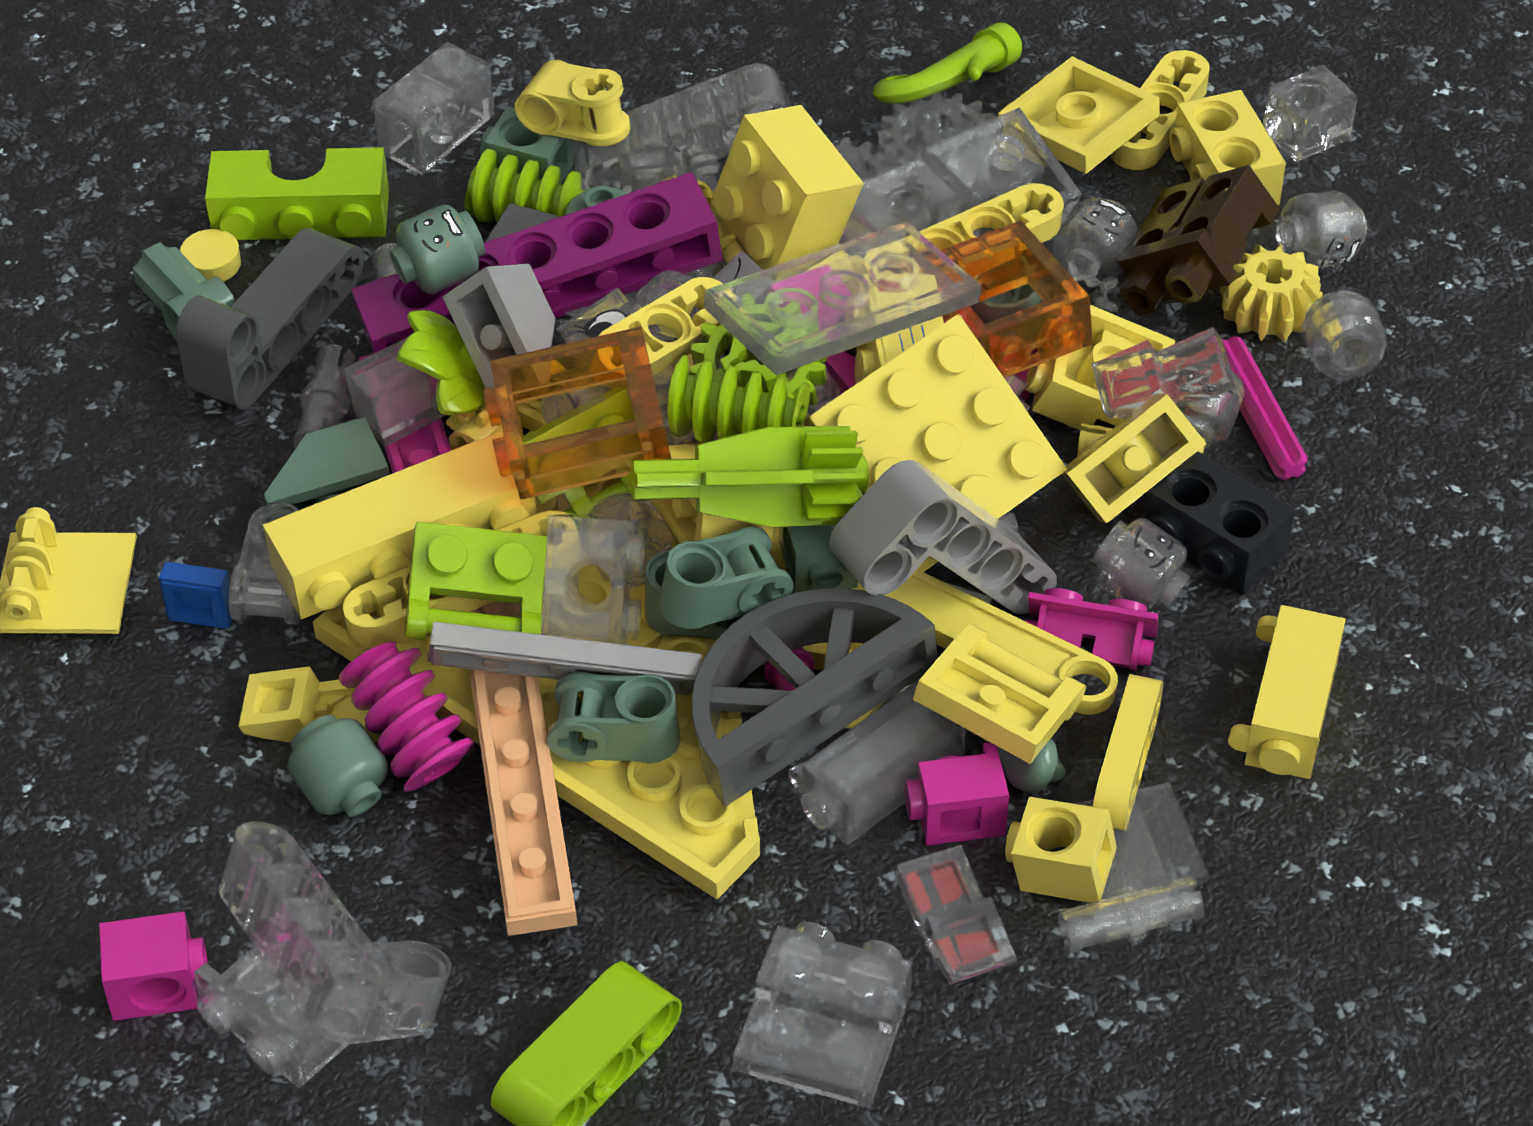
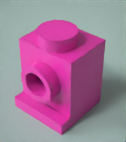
[904,742,1009,846]

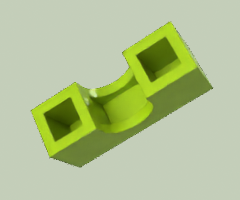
[205,147,389,240]

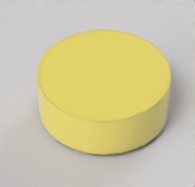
[180,229,241,281]

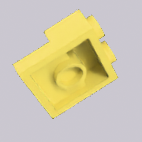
[998,56,1160,174]
[1024,295,1175,430]

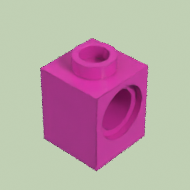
[99,911,209,1021]

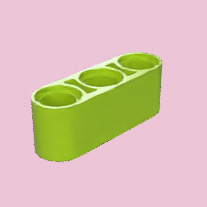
[490,961,682,1126]

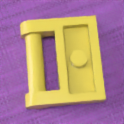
[913,623,1086,764]

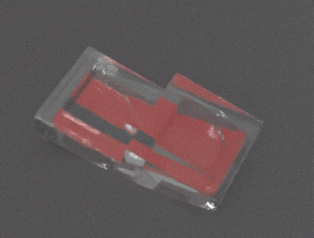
[1092,327,1236,419]
[894,845,1017,985]

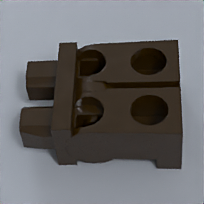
[1117,165,1280,315]

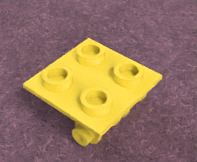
[0,507,137,634]

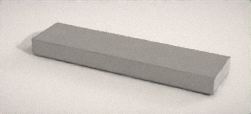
[428,622,702,695]

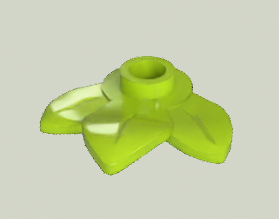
[396,310,486,416]

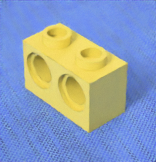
[1169,90,1286,206]

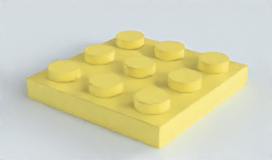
[805,314,1067,572]

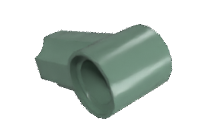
[132,242,236,342]

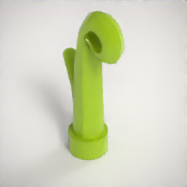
[872,22,1022,104]

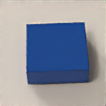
[158,561,236,628]

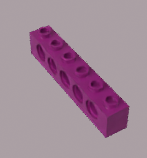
[351,172,723,379]

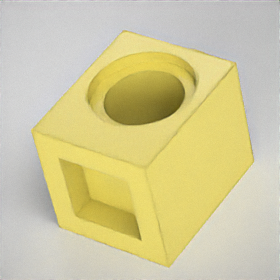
[1005,797,1117,904]

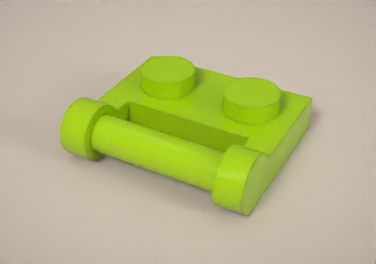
[404,521,548,640]

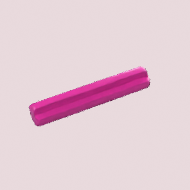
[1214,336,1308,481]

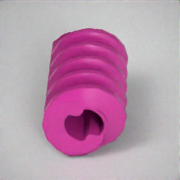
[339,642,475,792]

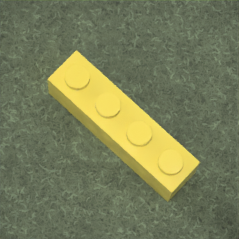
[263,432,537,619]

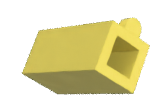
[1228,605,1346,779]

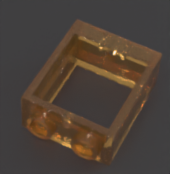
[912,220,1093,378]
[483,326,672,500]

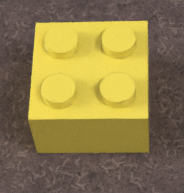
[710,105,864,281]

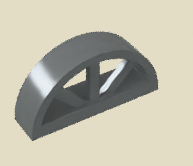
[692,588,937,807]

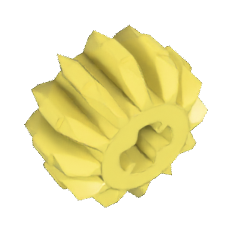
[1220,244,1323,342]

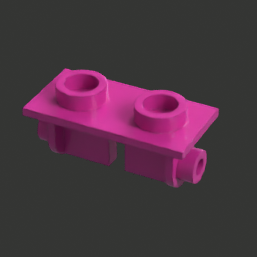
[1025,588,1158,671]

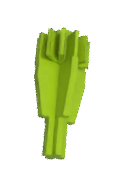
[628,426,869,527]

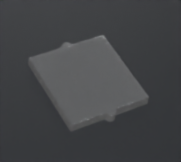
[1072,782,1209,907]

